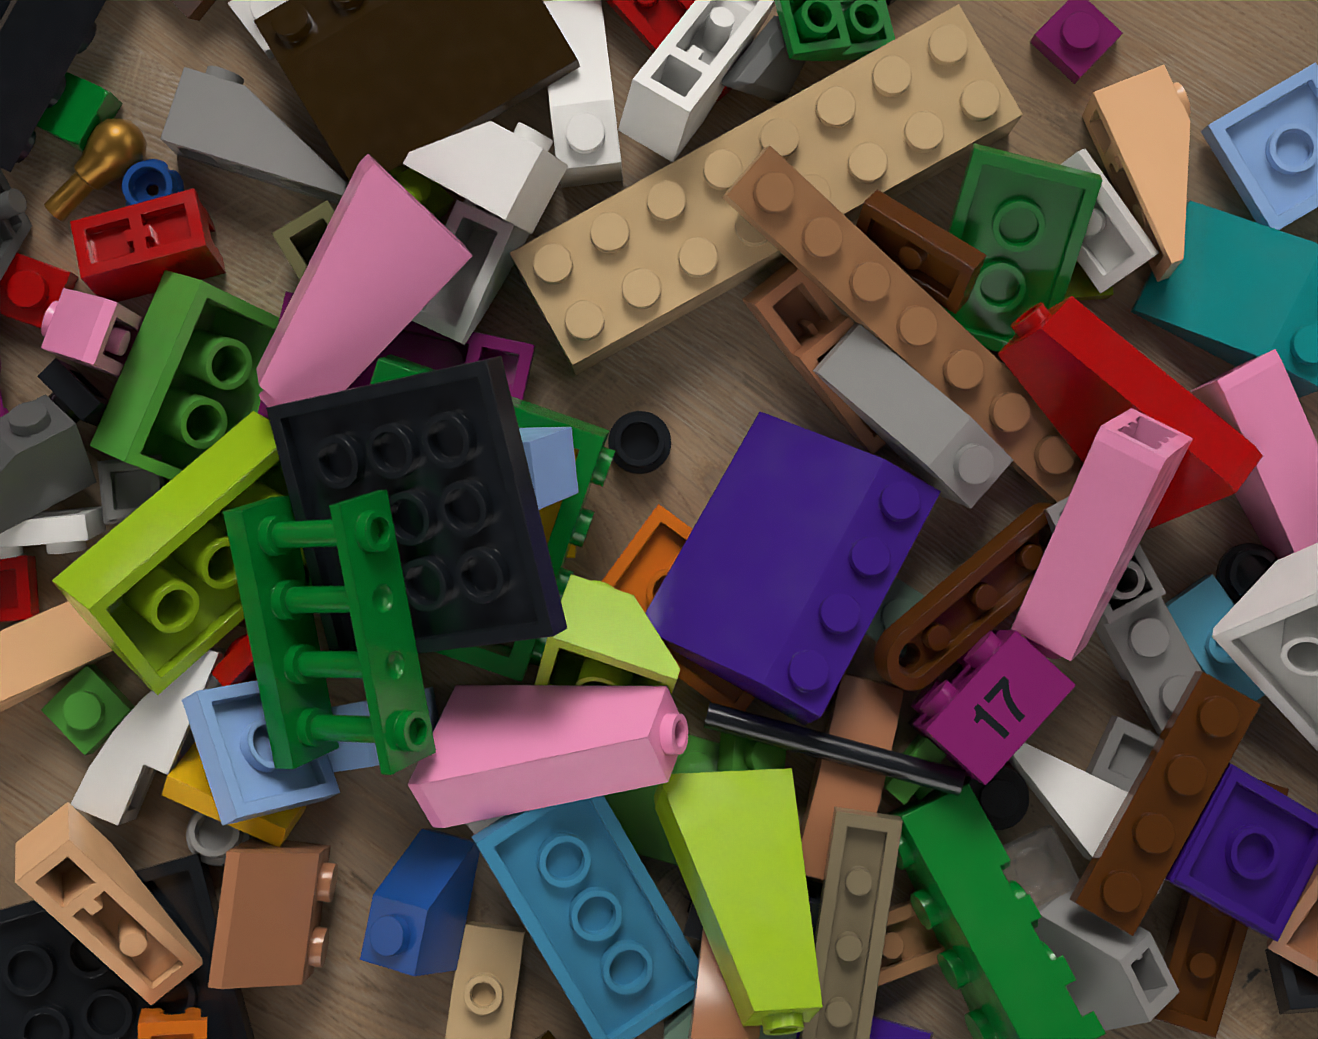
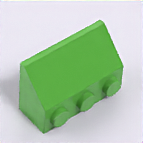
[90,270,279,480]

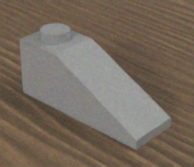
[160,66,348,205]
[813,323,1013,508]

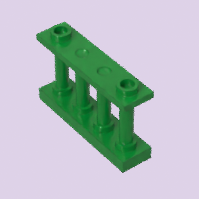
[223,490,436,775]

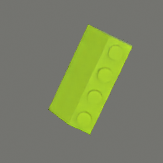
[52,411,306,695]

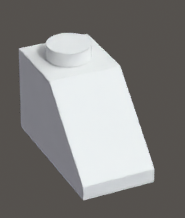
[403,121,568,234]

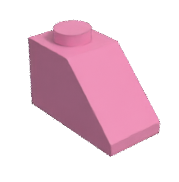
[41,288,144,378]

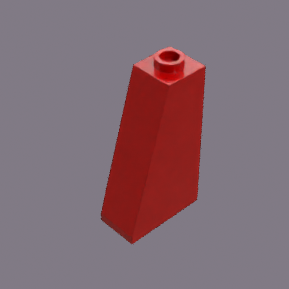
[998,296,1263,530]

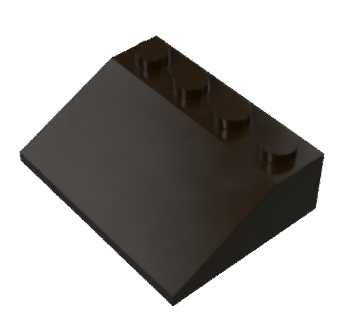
[254,0,580,180]

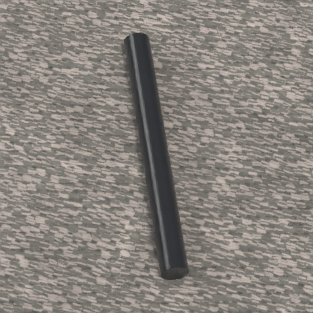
[704,702,965,796]

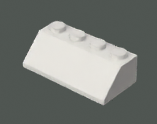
[1212,543,1318,751]

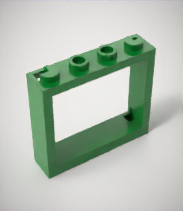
[307,354,615,682]

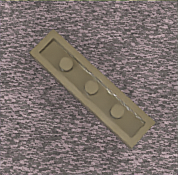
[799,806,903,1039]

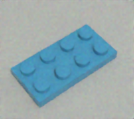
[471,795,698,1039]

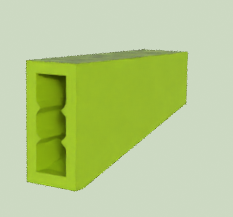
[654,768,823,1035]

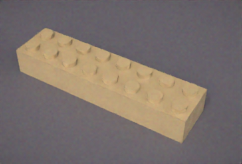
[510,4,1023,375]

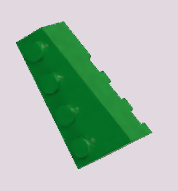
[886,784,1106,1039]

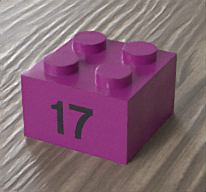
[908,630,1076,785]

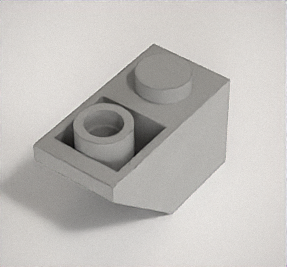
[1035,887,1180,1031]

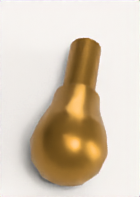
[44,119,147,222]

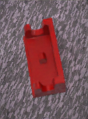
[70,188,226,302]

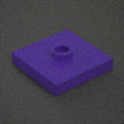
[1165,763,1318,942]

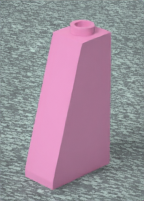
[256,154,472,407]
[1189,349,1318,560]
[1011,408,1193,661]
[408,685,688,828]

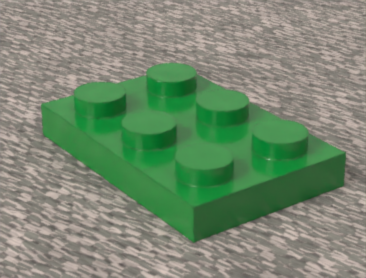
[942,143,1103,352]

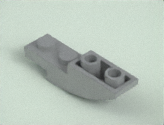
[1044,496,1202,736]

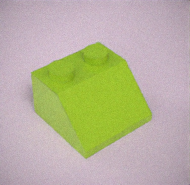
[534,574,680,694]

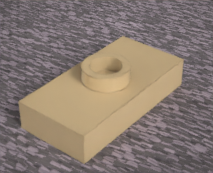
[445,920,526,1039]

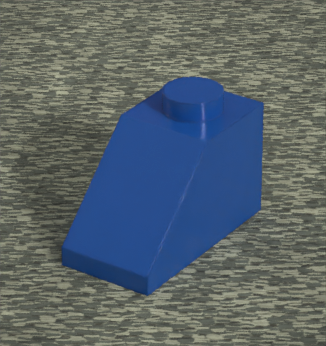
[360,828,480,977]

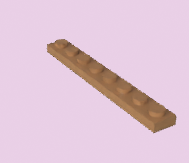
[722,146,1084,504]

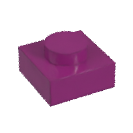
[1030,0,1123,84]

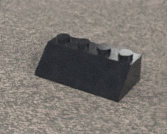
[0,0,106,172]

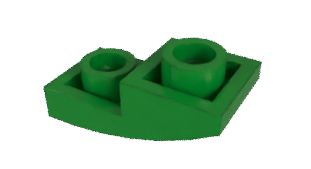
[774,0,895,61]

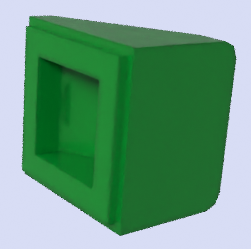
[37,72,123,152]

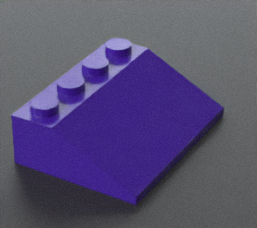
[645,411,941,726]

